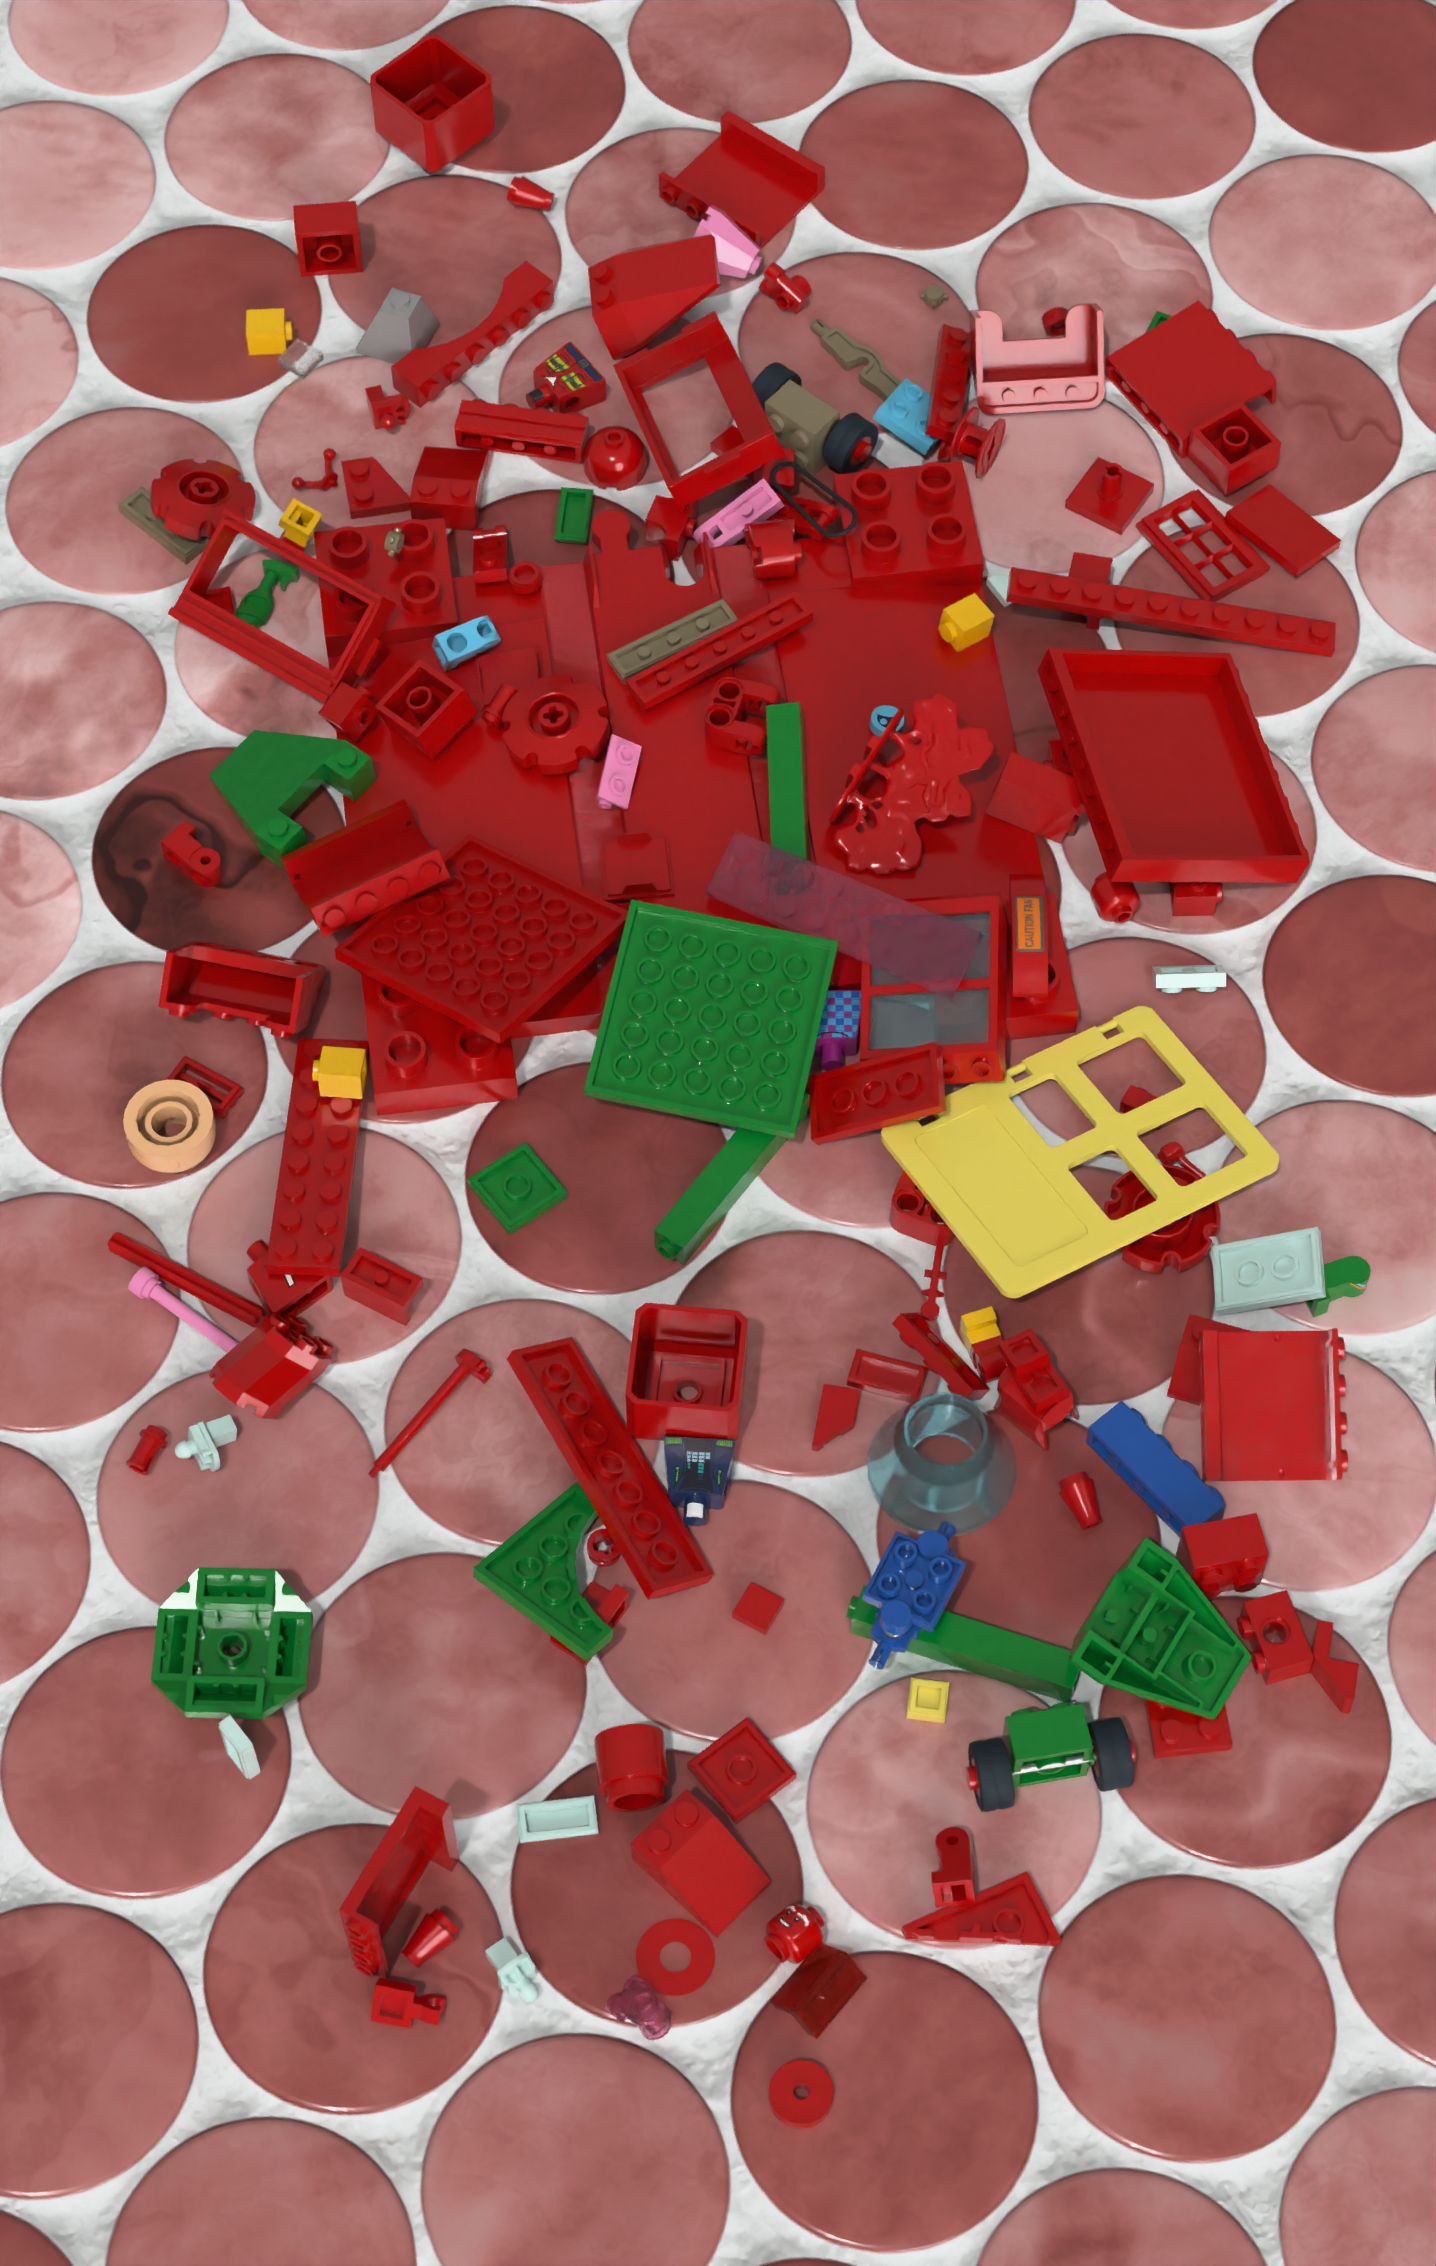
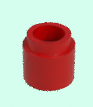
[594,1724,669,1812]

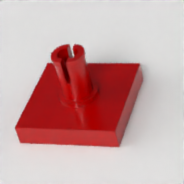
[1065,457,1154,535]

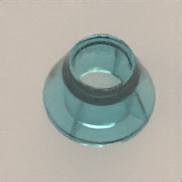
[867,1392,1017,1536]

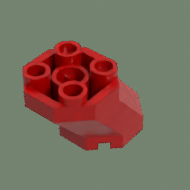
[209,1313,334,1419]

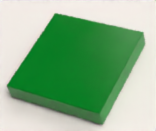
[467,1142,568,1236]

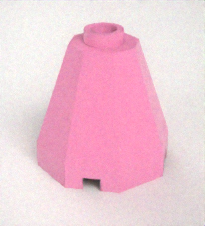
[693,205,762,278]

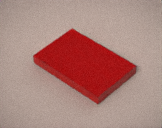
[1224,484,1341,576]

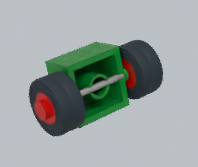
[966,1702,1136,1812]

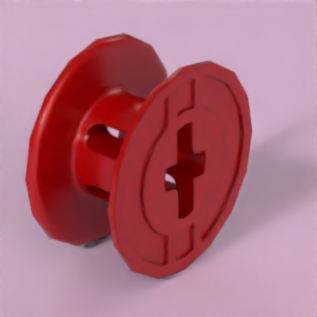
[948,407,1006,479]

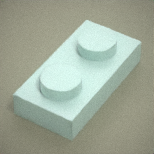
[1152,965,1226,993]

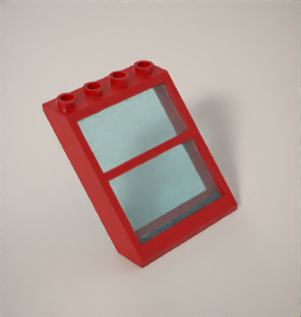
[860,892,1007,1084]

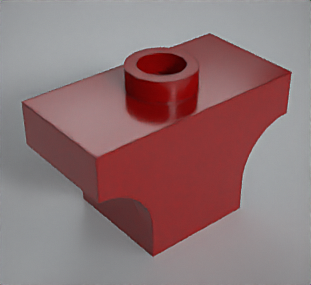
[646,495,699,562]

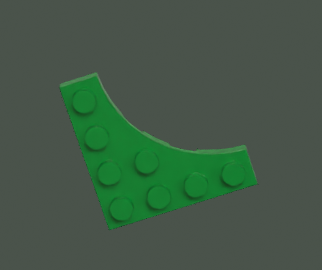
[473,1482,613,1662]

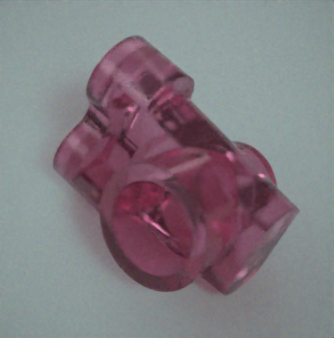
[606,1975,673,2040]

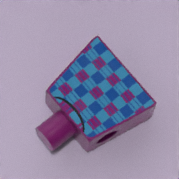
[813,990,861,1071]

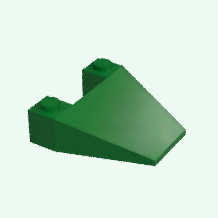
[209,730,377,871]

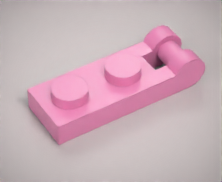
[693,478,784,548]

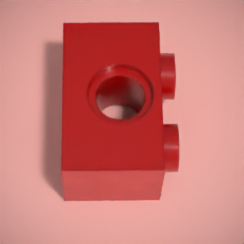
[1237,1590,1314,1685]

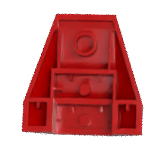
[588,234,720,361]

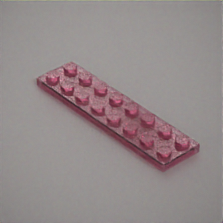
[705,831,983,999]

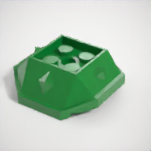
[151,1567,313,1719]

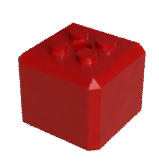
[370,35,495,173]
[625,1303,747,1441]

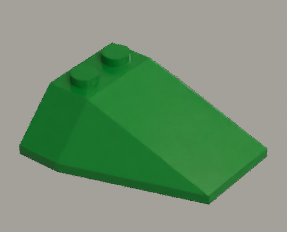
[1068,1537,1252,1720]

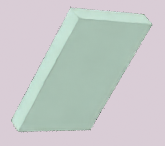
[1212,1227,1326,1316]

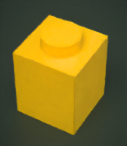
[246,308,293,355]
[938,593,995,652]
[312,1046,368,1099]

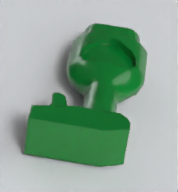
[235,559,300,628]

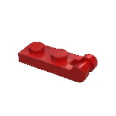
[765,493,839,541]
[473,524,508,584]

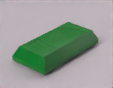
[554,487,593,544]

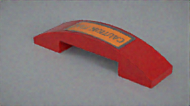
[1009,874,1048,997]

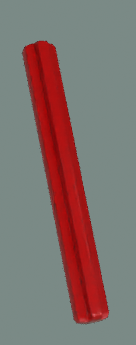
[107,1232,266,1328]

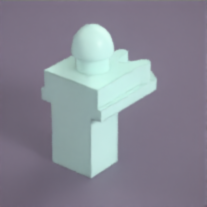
[174,1414,237,1472]
[485,1937,538,2002]

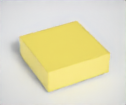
[907,1678,949,1723]

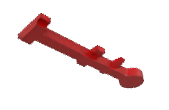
[920,1244,947,1321]

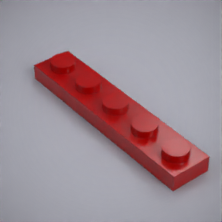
[925,324,970,443]

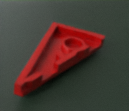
[901,1872,1061,1946]

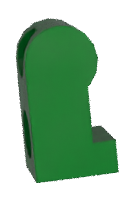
[1305,1256,1371,1317]

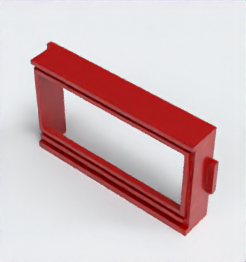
[613,311,786,512]
[168,509,396,703]

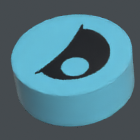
[869,705,904,739]

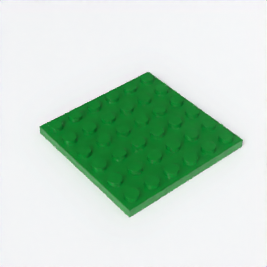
[584,899,839,1139]

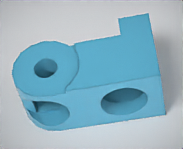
[432,615,501,672]

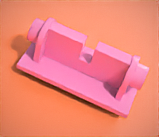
[596,734,642,809]

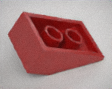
[409,446,489,531]
[631,1789,771,1938]

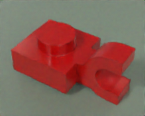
[371,1978,446,2029]

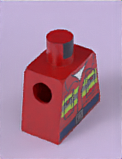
[526,341,606,414]

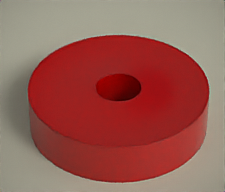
[769,2060,834,2128]

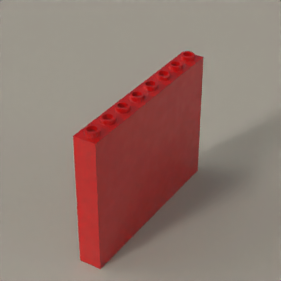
[1037,648,1310,883]

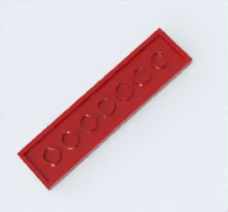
[266,1038,369,1277]
[507,1337,714,1600]

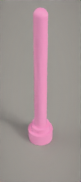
[128,1267,239,1353]

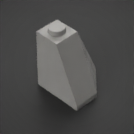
[356,287,439,364]

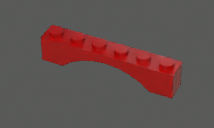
[391,261,554,408]

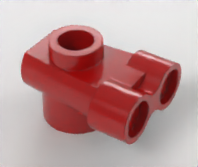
[758,262,811,314]

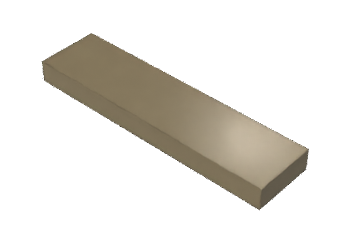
[607,598,738,685]

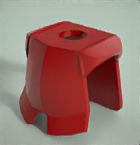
[993,1366,1079,1451]

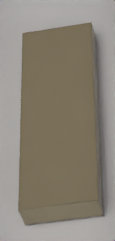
[118,487,209,565]

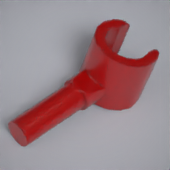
[1157,1142,1206,1179]

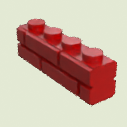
[455,399,589,463]

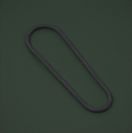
[770,462,858,538]

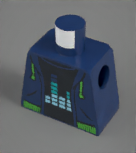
[664,1436,735,1526]

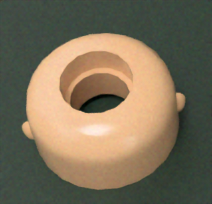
[123,1080,216,1173]

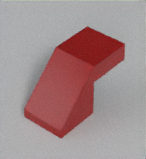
[1310,1620,1359,1714]

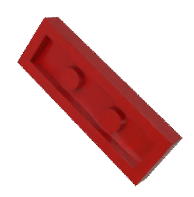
[892,1312,990,1401]

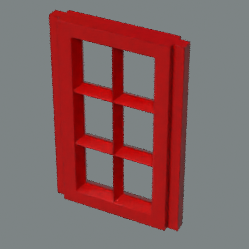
[1136,489,1270,602]

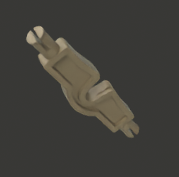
[810,319,902,402]

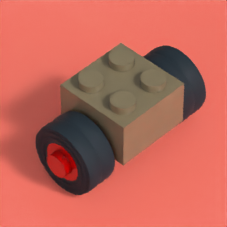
[752,362,879,476]

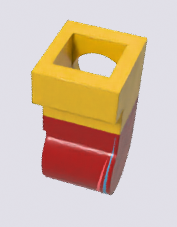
[278,498,322,552]
[959,1306,1007,1383]

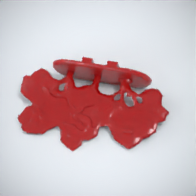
[829,692,994,875]

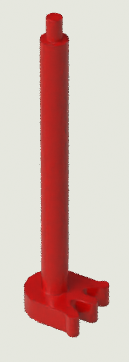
[368,1348,492,1478]

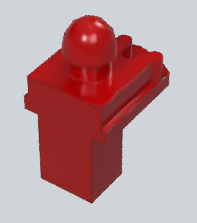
[365,385,411,430]

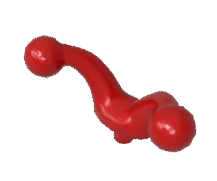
[292,448,338,490]

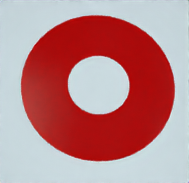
[636,1919,715,1996]

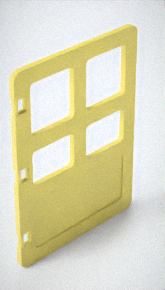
[881,1006,1280,1299]

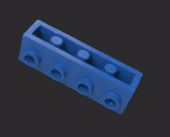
[1086,1400,1226,1538]

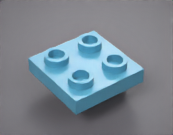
[873,378,939,455]

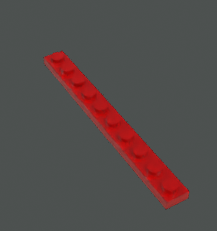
[1006,567,1336,657]

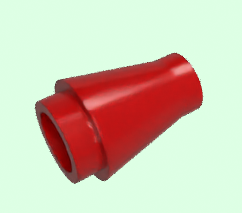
[507,176,555,211]
[1058,1471,1103,1530]
[401,1908,459,1968]

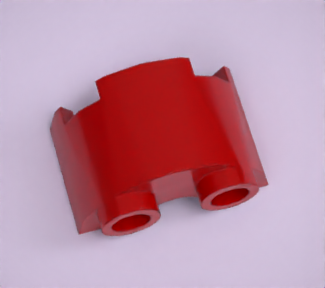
[743,518,801,579]

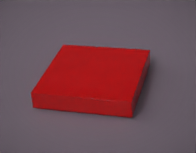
[687,1717,796,1825]

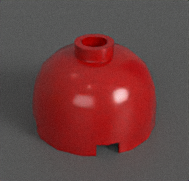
[583,426,647,491]

